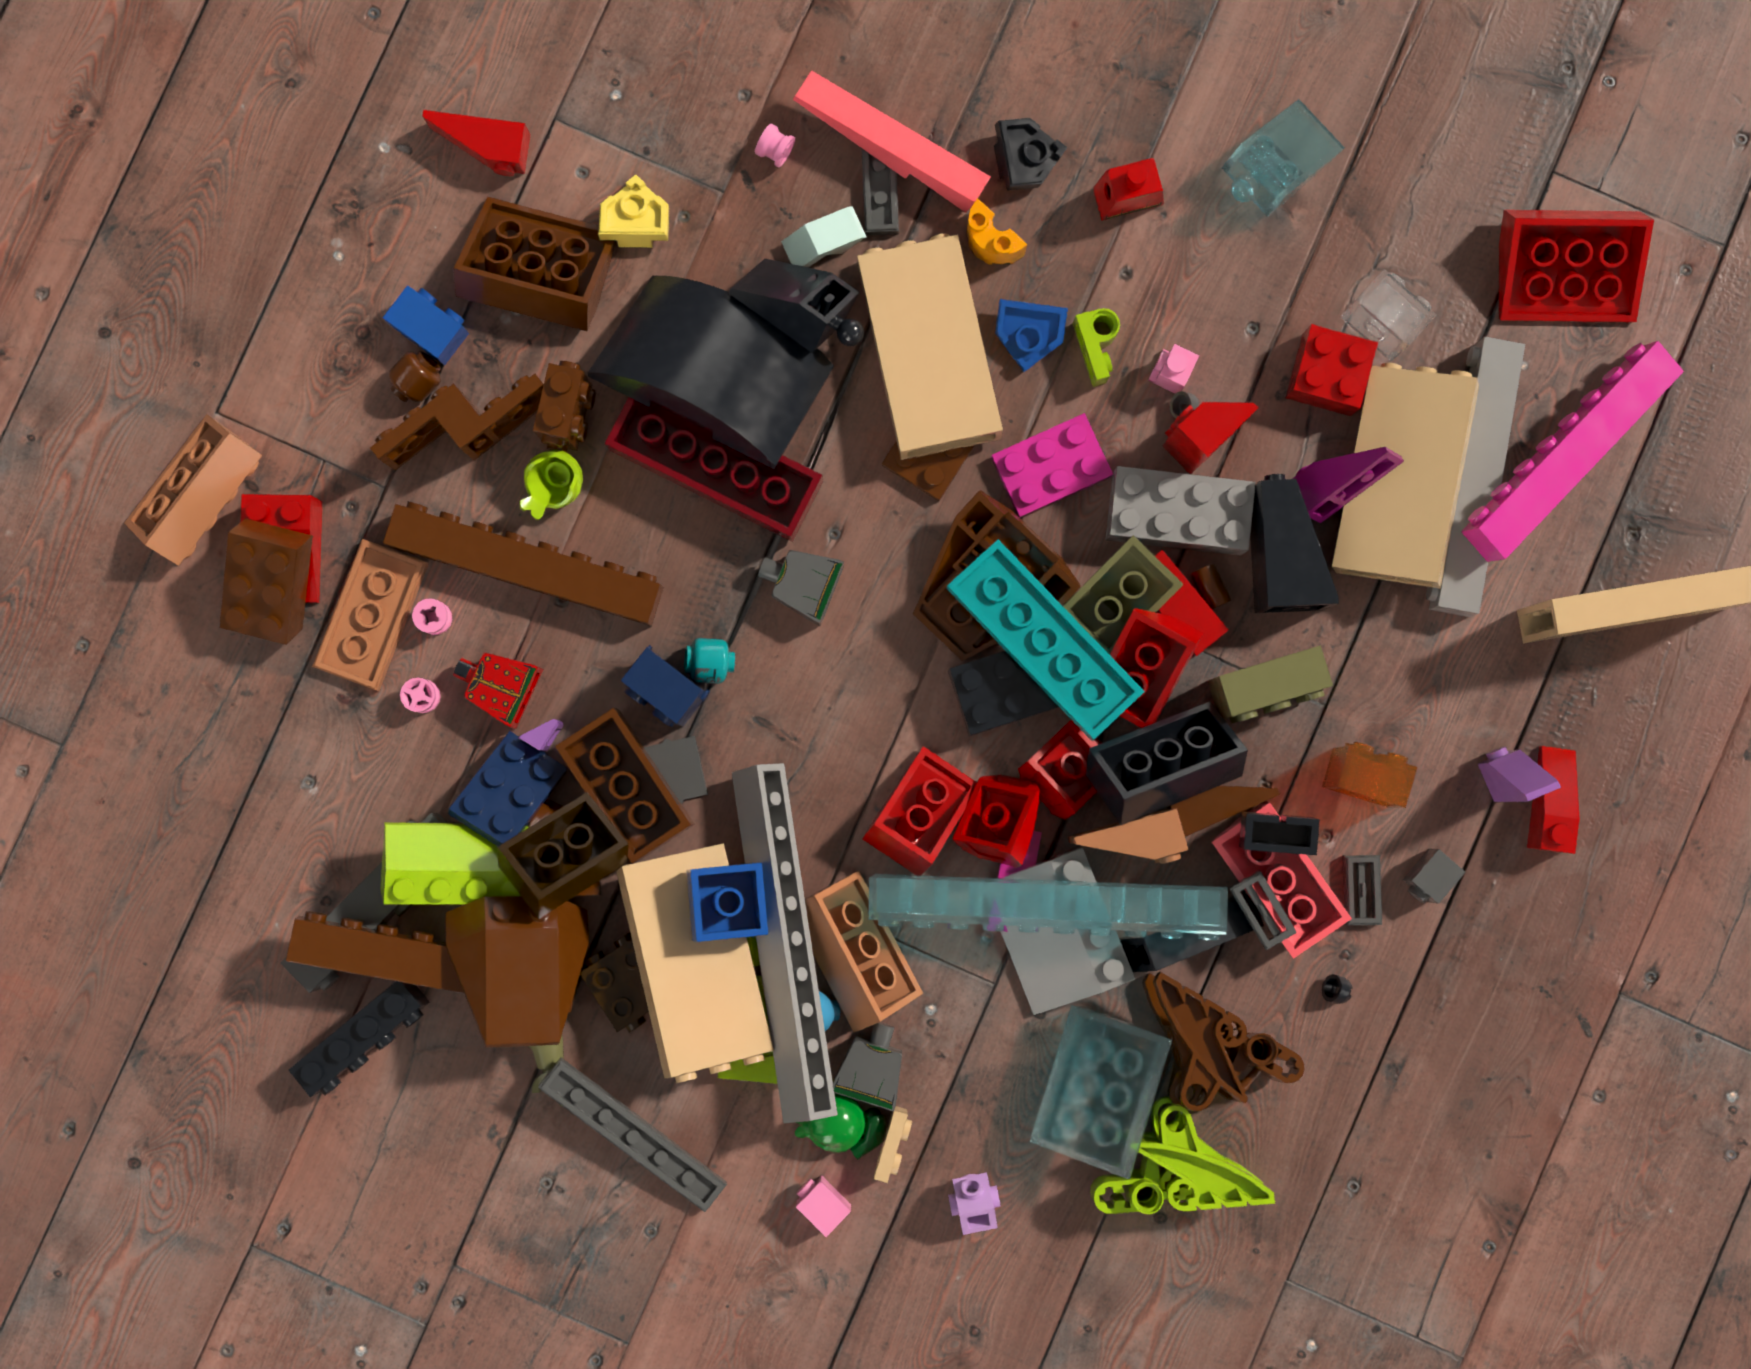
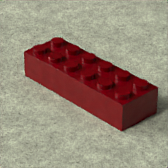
[605,397,823,542]

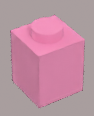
[796,1175,851,1237]

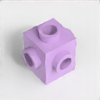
[948,1173,1001,1235]

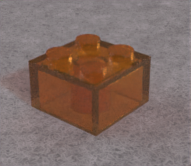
[1322,742,1418,808]

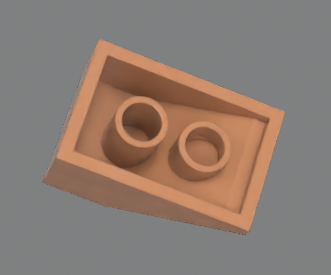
[1067,809,1189,864]

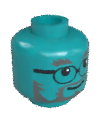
[684,638,735,684]

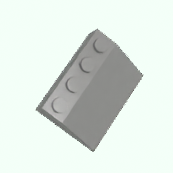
[982,847,1135,1015]

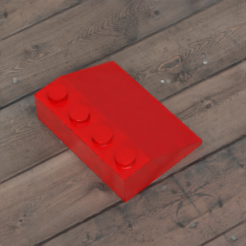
[1499,210,1654,322]

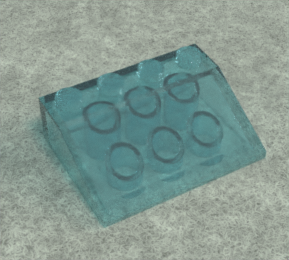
[1030,1005,1172,1179]

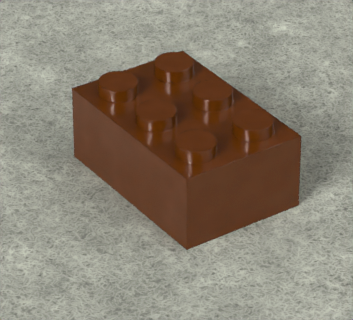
[219,518,313,645]

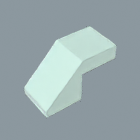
[781,206,866,268]

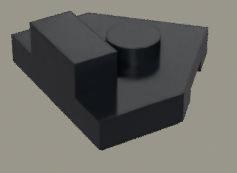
[994,118,1068,191]

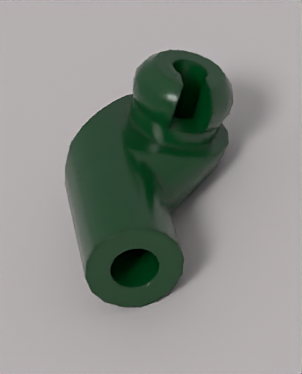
[850,1108,887,1160]

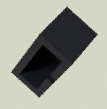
[1239,811,1320,855]

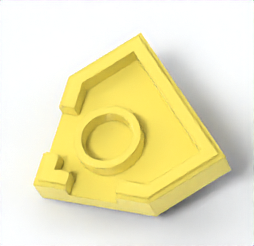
[598,175,669,248]

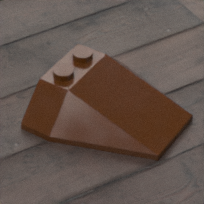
[913,490,1081,661]
[445,896,589,1048]

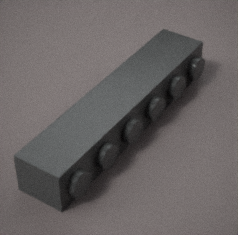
[281,813,448,993]

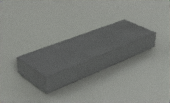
[862,149,899,235]

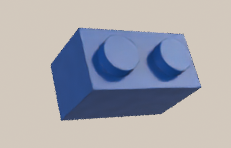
[383,285,469,366]

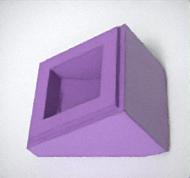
[519,719,564,752]

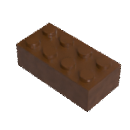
[555,708,695,864]

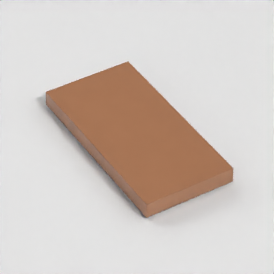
[312,539,429,691]

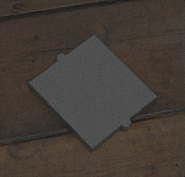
[644,736,708,804]

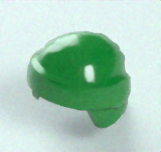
[795,1093,865,1153]

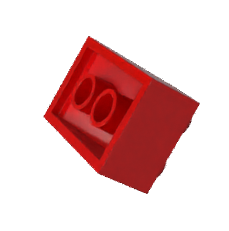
[240,494,323,603]
[862,746,977,877]

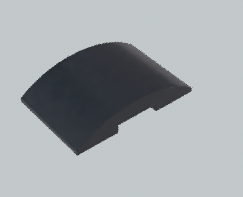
[588,275,834,469]

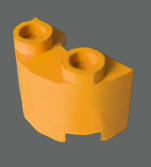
[966,198,1027,265]

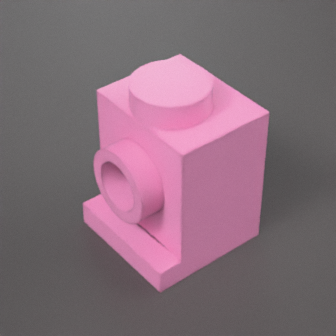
[1148,344,1199,394]

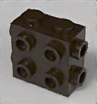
[580,932,649,1033]

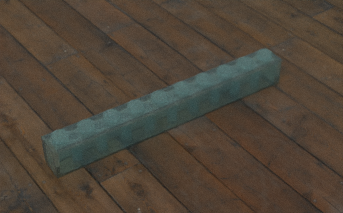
[868,874,1228,940]

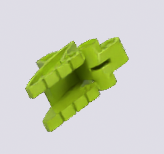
[1090,1096,1275,1215]

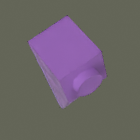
[1478,746,1561,802]

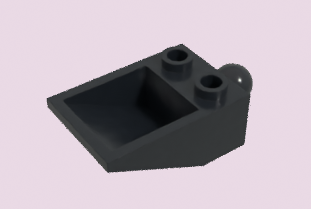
[729,258,864,353]

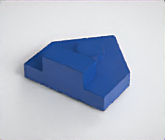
[995,299,1068,372]

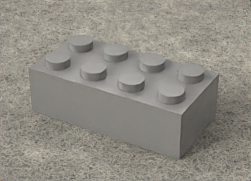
[1105,466,1256,556]

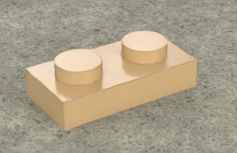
[874,1106,912,1183]

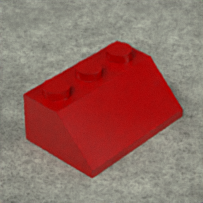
[1162,402,1258,474]
[1110,608,1204,728]

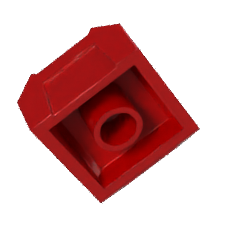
[1018,720,1102,820]
[952,774,1040,868]

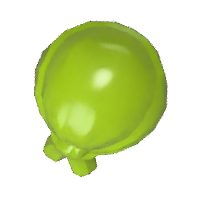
[519,450,583,520]

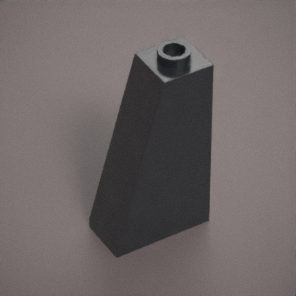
[1119,894,1264,972]

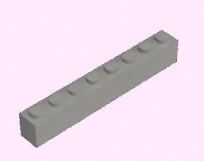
[1426,337,1525,617]

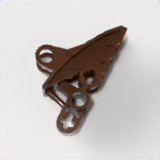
[1142,972,1305,1111]

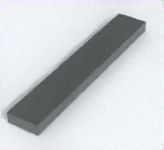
[538,1057,727,1212]

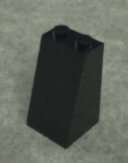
[1250,474,1339,614]

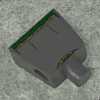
[758,550,844,626]
[833,1022,902,1111]

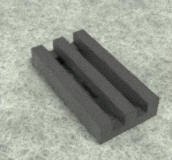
[1343,855,1382,925]
[1229,870,1297,950]

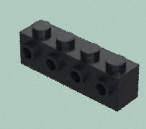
[289,981,430,1097]

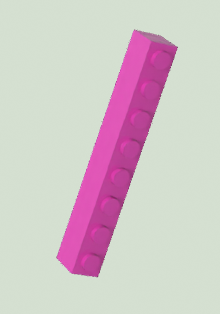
[1461,341,1684,562]

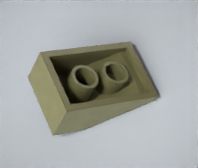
[1063,535,1184,655]

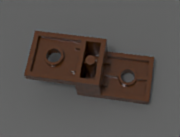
[370,374,544,471]

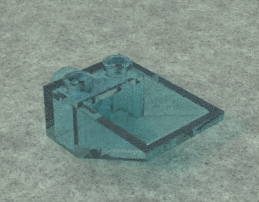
[1221,99,1345,217]

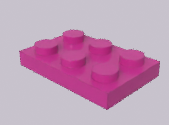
[991,413,1113,518]

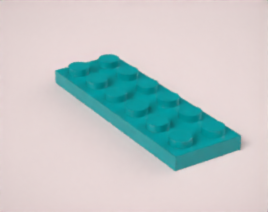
[946,539,1145,741]

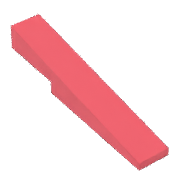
[793,71,991,213]

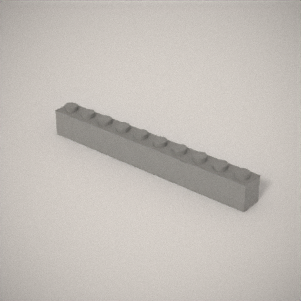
[732,763,838,1123]

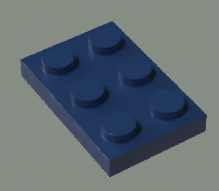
[448,731,567,846]

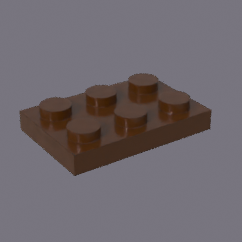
[882,441,975,501]

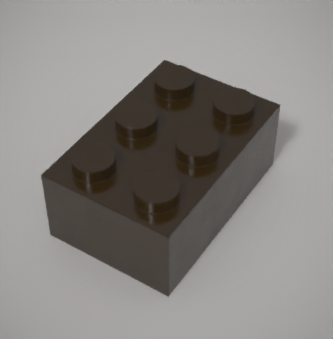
[497,792,629,919]

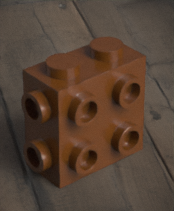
[533,361,596,453]

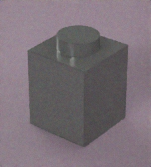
[1403,848,1465,904]

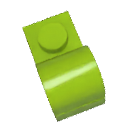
[1072,308,1120,387]

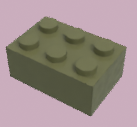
[1208,645,1333,724]

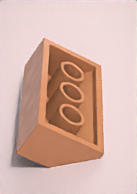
[124,414,262,566]
[805,871,923,1032]

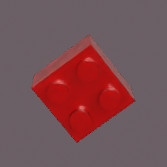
[1285,324,1378,416]

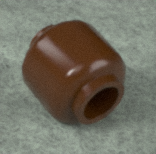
[389,351,441,403]

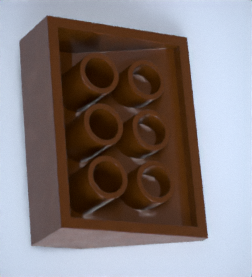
[453,197,617,331]

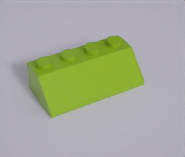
[380,822,528,904]

